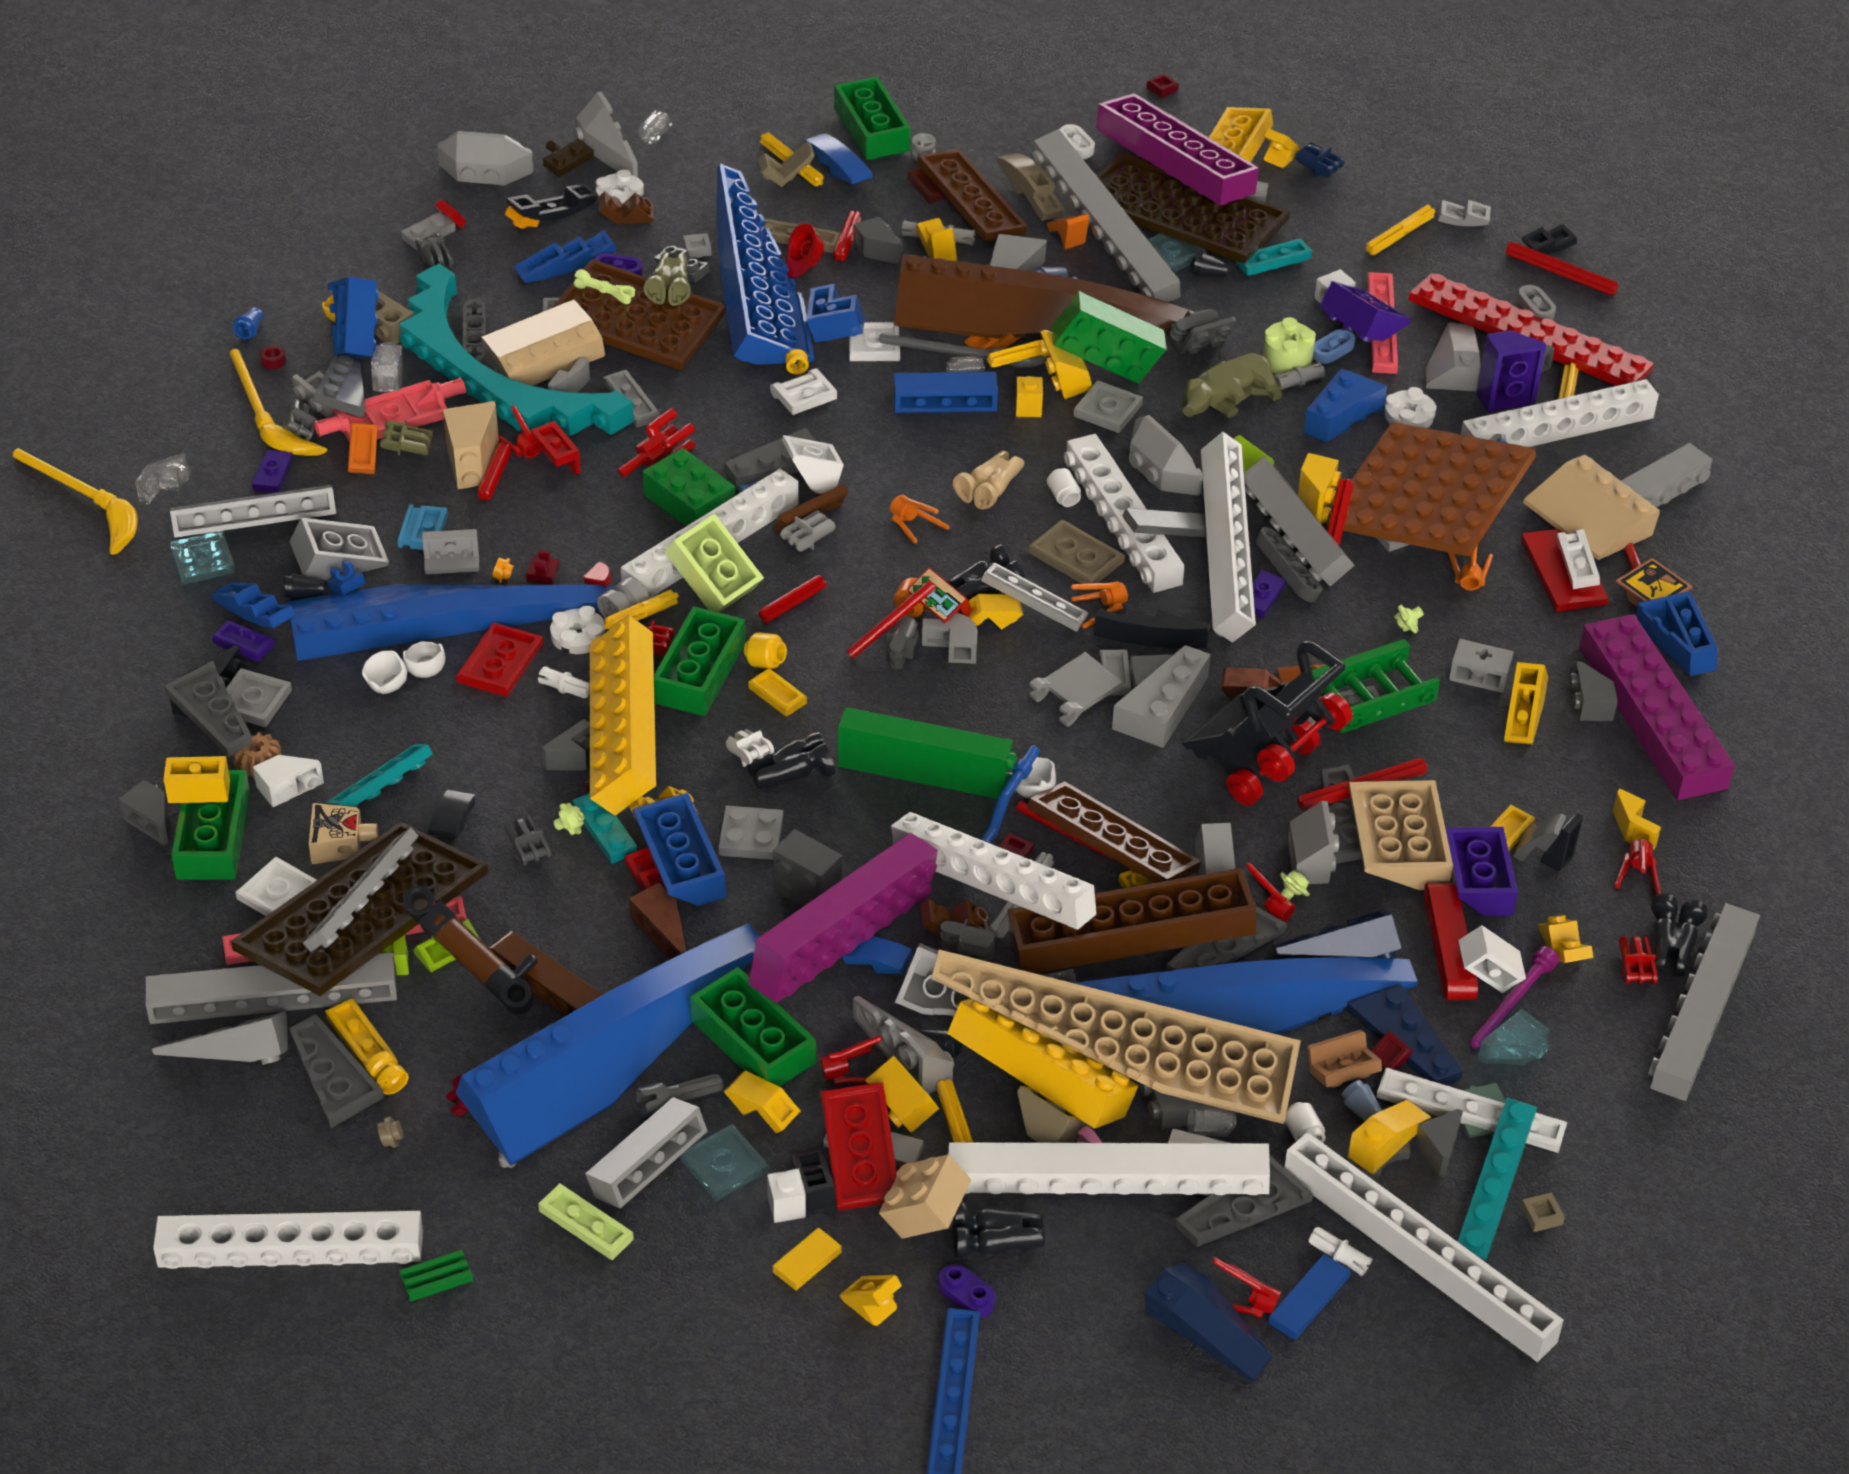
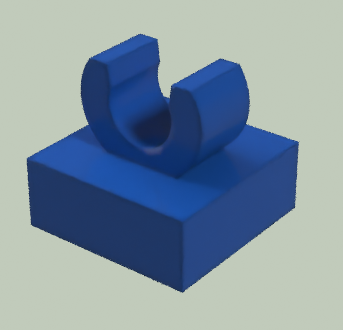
[327,561,366,595]

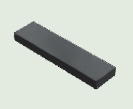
[1122,508,1207,538]

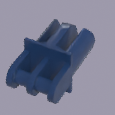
[1295,142,1345,177]

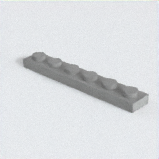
[303,828,418,952]

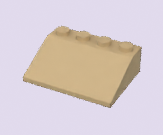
[482,300,605,386]
[1523,454,1660,560]
[1349,780,1453,890]

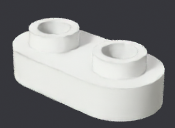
[1060,124,1095,159]

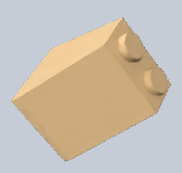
[443,401,499,489]

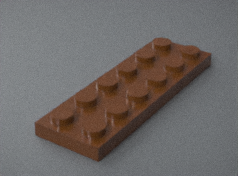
[917,149,1028,241]
[1028,782,1201,883]

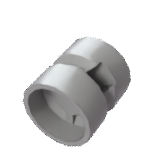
[597,577,649,619]

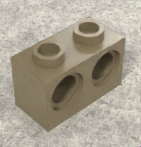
[374,292,414,346]

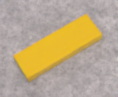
[325,998,396,1072]

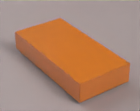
[348,423,378,474]

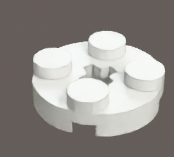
[596,170,644,204]
[1384,387,1437,428]
[550,606,606,654]

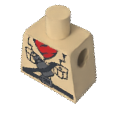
[309,803,378,864]

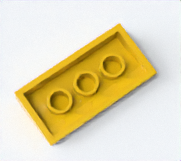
[1208,107,1273,163]

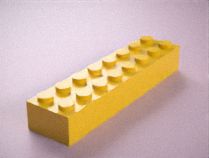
[590,615,656,816]

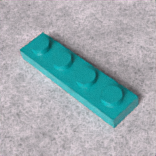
[326,744,433,808]

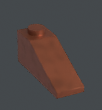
[629,883,686,960]

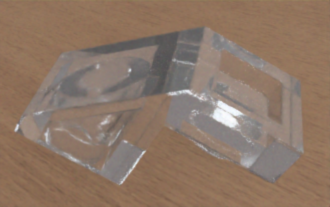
[136,453,191,504]

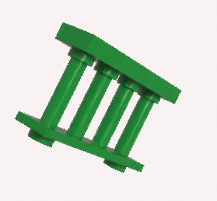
[1312,639,1440,733]

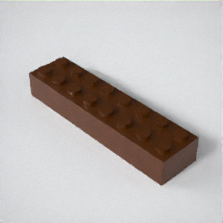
[1007,868,1256,974]

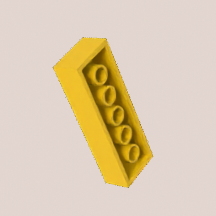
[947,999,1139,1129]

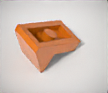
[1047,214,1089,249]

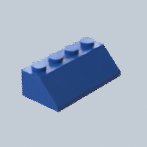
[632,793,727,906]

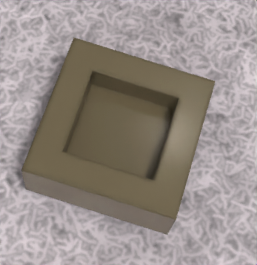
[1521,1192,1565,1232]

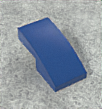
[842,937,913,974]

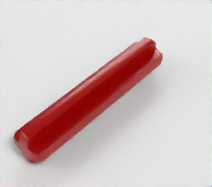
[833,211,861,262]
[477,442,512,501]
[1327,478,1354,546]
[758,575,827,623]

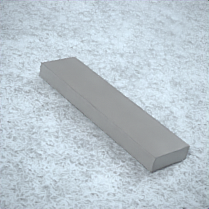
[981,562,1089,632]

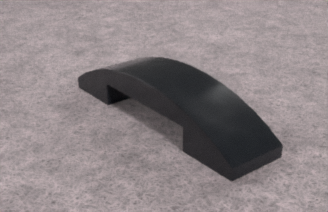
[506,183,599,220]

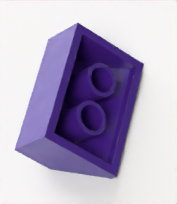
[1319,281,1412,342]
[1476,330,1546,413]
[1445,827,1518,916]

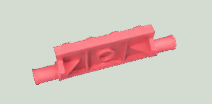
[314,378,466,443]

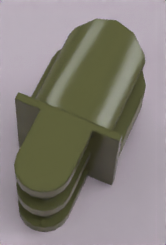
[380,420,433,456]

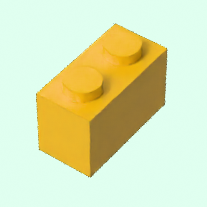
[163,756,230,803]
[866,1056,939,1133]

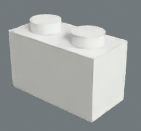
[1459,925,1526,993]

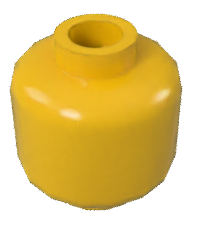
[744,632,787,670]

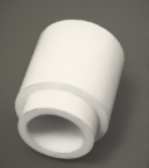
[1047,468,1081,507]
[1285,1102,1326,1143]

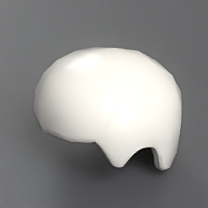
[403,641,446,678]
[362,651,408,694]
[1015,757,1056,799]

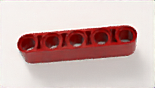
[1424,883,1478,1001]

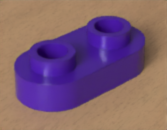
[594,253,643,276]
[938,1264,996,1318]

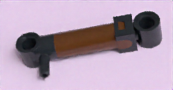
[403,886,538,1014]

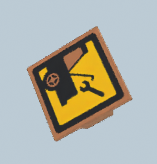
[1616,558,1693,606]

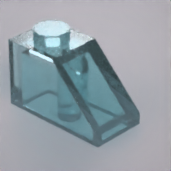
[1478,1009,1550,1065]

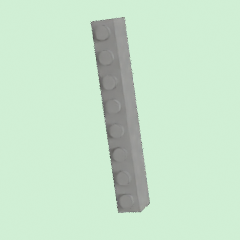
[1648,903,1760,1101]
[146,953,397,1024]

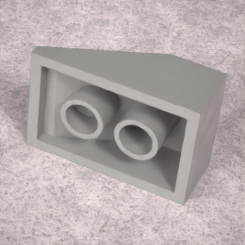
[289,518,389,580]

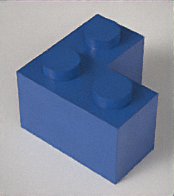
[806,284,865,342]

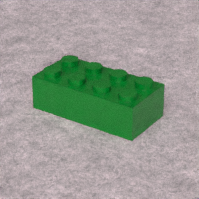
[834,76,911,160]
[1051,291,1167,384]
[654,606,746,716]
[171,770,250,880]
[690,967,816,1087]

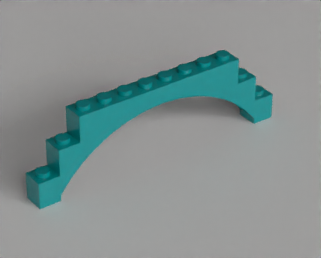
[399,263,634,437]

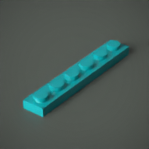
[1458,1098,1537,1262]

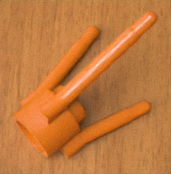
[890,494,950,544]
[1448,545,1493,590]
[1070,581,1128,629]

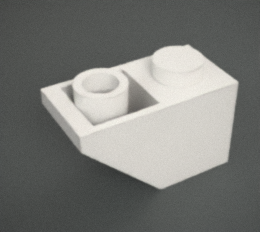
[253,755,324,807]

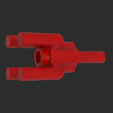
[617,408,696,478]

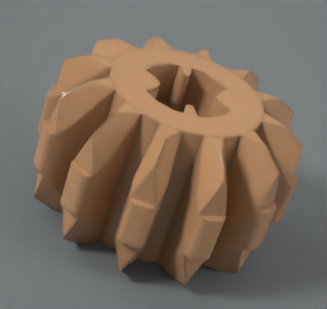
[233,731,281,780]

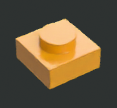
[505,206,540,229]

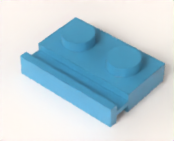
[398,504,448,550]

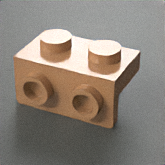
[1307,1030,1382,1087]

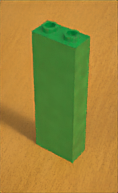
[838,707,1017,799]

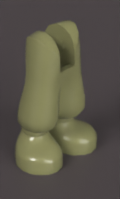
[643,252,691,306]

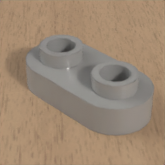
[1518,285,1556,320]

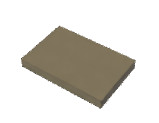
[1028,519,1125,584]

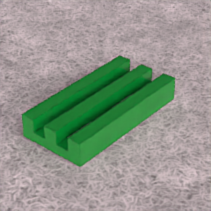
[399,1250,473,1302]

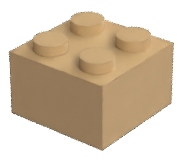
[879,1154,971,1238]

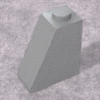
[990,234,1047,271]
[1194,823,1235,875]

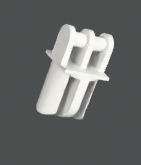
[726,729,774,767]

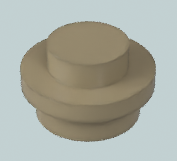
[378,1116,403,1148]

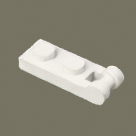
[1556,529,1600,589]

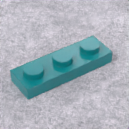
[1236,238,1312,276]
[572,793,637,864]

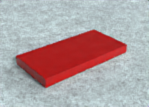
[1521,529,1609,612]
[821,1082,897,1211]

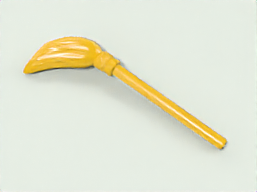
[230,349,328,456]
[13,448,138,555]

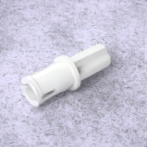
[538,666,590,699]
[1309,1227,1372,1276]

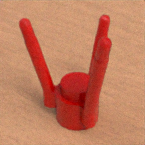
[498,406,542,458]
[1614,839,1661,896]
[1246,863,1296,922]
[820,1036,882,1086]
[1212,1258,1282,1319]

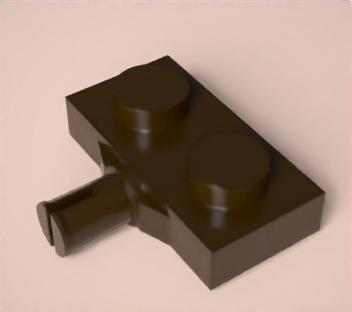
[543,139,594,177]

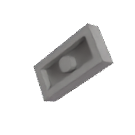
[401,212,456,250]

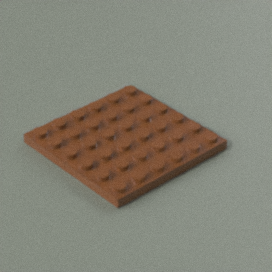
[1324,422,1536,557]

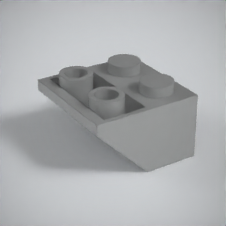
[1287,801,1339,884]

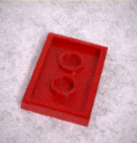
[456,622,543,697]

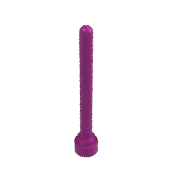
[1469,946,1559,1049]

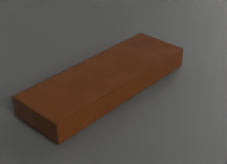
[773,484,848,535]

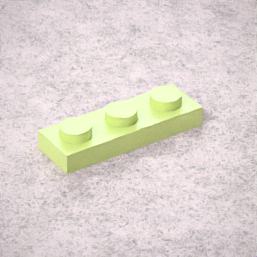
[538,1184,633,1260]

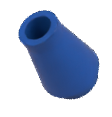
[233,307,264,339]

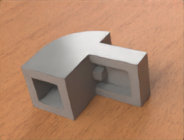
[922,613,977,664]

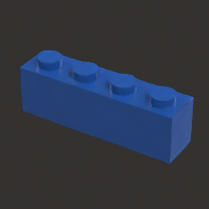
[894,372,998,413]

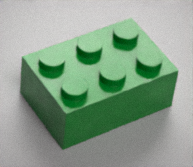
[643,448,735,526]

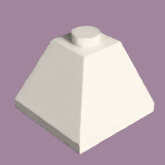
[782,435,844,494]

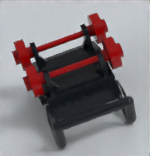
[1182,641,1353,806]

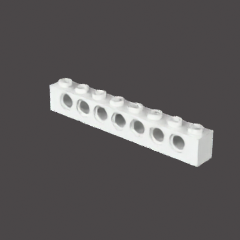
[1461,379,1659,447]
[1064,434,1185,593]
[621,469,798,598]
[891,812,1096,930]
[153,1211,423,1269]

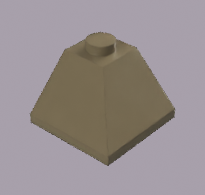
[1017,1086,1090,1143]

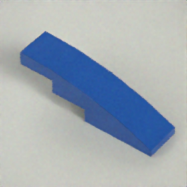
[805,133,873,184]
[513,231,617,283]
[210,582,295,628]

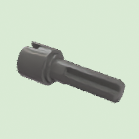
[635,1074,723,1119]

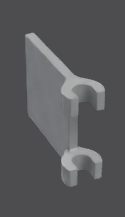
[1029,652,1123,727]

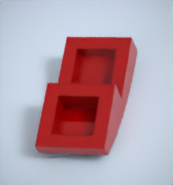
[624,847,666,891]

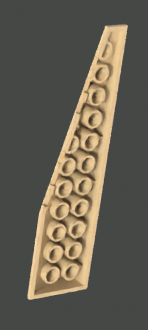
[931,950,1301,1124]

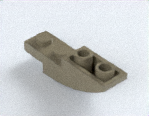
[996,153,1064,221]

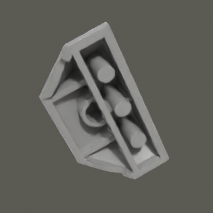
[437,131,534,185]
[1129,415,1203,495]

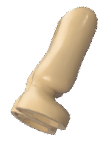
[953,450,1025,509]

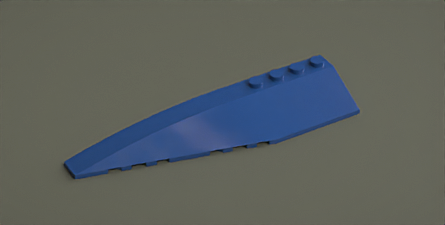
[717,164,815,365]
[286,584,616,661]

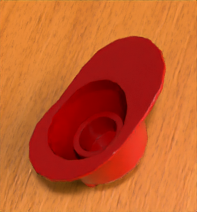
[786,223,824,278]

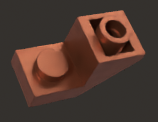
[1220,668,1283,698]

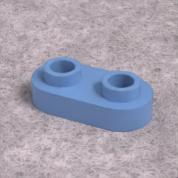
[1313,329,1355,364]

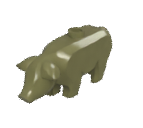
[1182,353,1282,418]

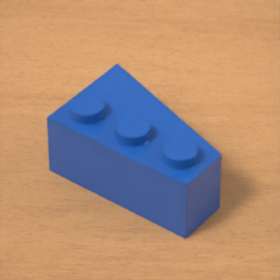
[327,277,379,360]
[1304,368,1387,442]
[1637,591,1718,676]

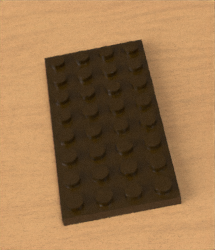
[1096,152,1290,264]
[231,821,488,997]

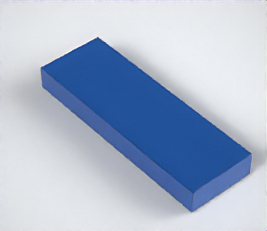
[1268,1254,1351,1341]

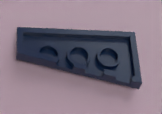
[1347,985,1463,1085]

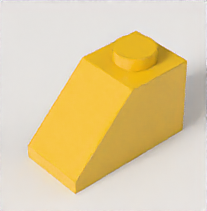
[1016,376,1043,417]

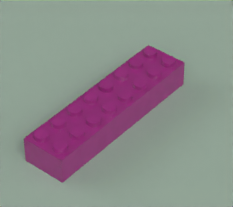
[1096,93,1259,205]
[1579,614,1735,801]
[749,833,938,1004]

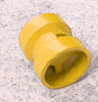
[366,1051,409,1095]

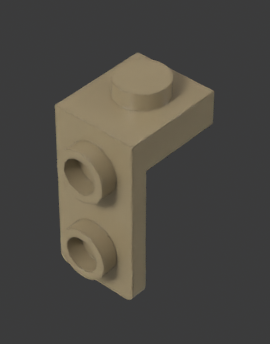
[758,141,814,187]

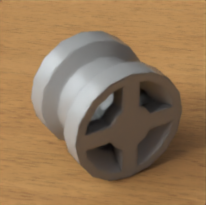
[912,133,936,161]

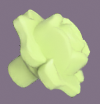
[1394,604,1424,633]
[554,803,585,835]
[1280,870,1310,901]

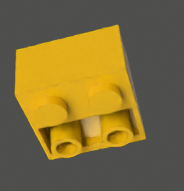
[1039,330,1092,400]
[1298,453,1341,525]

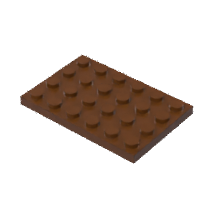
[552,259,726,371]

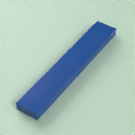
[927,1308,980,1474]

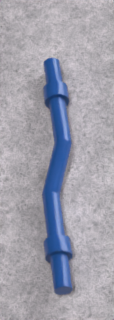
[957,746,1040,884]

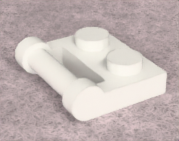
[770,368,837,415]

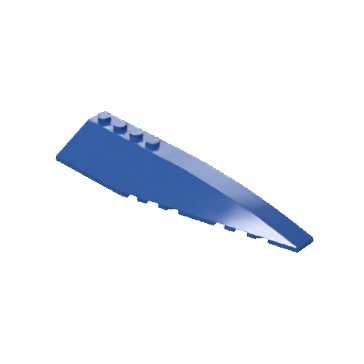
[456,923,760,1166]
[1074,957,1418,1035]

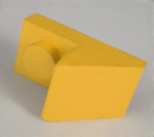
[1264,128,1302,168]
[916,218,957,261]
[839,1275,902,1326]

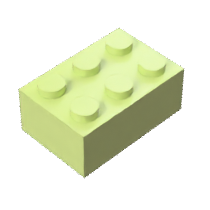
[665,513,764,613]

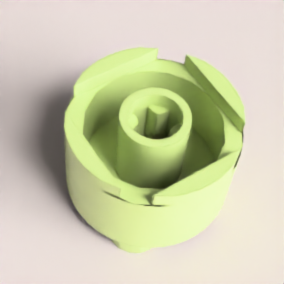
[1262,317,1316,374]

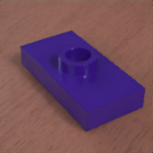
[252,449,293,493]
[1252,570,1286,618]
[212,620,275,662]

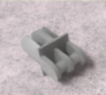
[780,510,836,552]

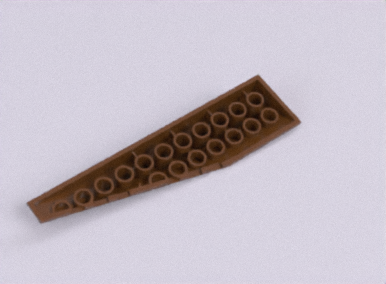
[894,254,1195,338]

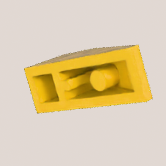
[1504,662,1548,745]
[1348,1100,1432,1175]

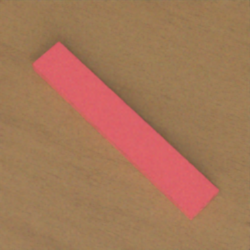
[1367,272,1398,374]

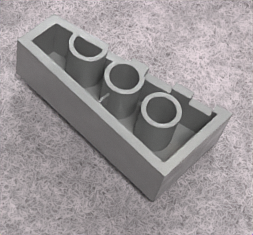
[1112,645,1211,748]

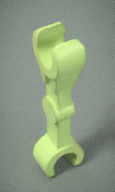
[574,269,635,304]

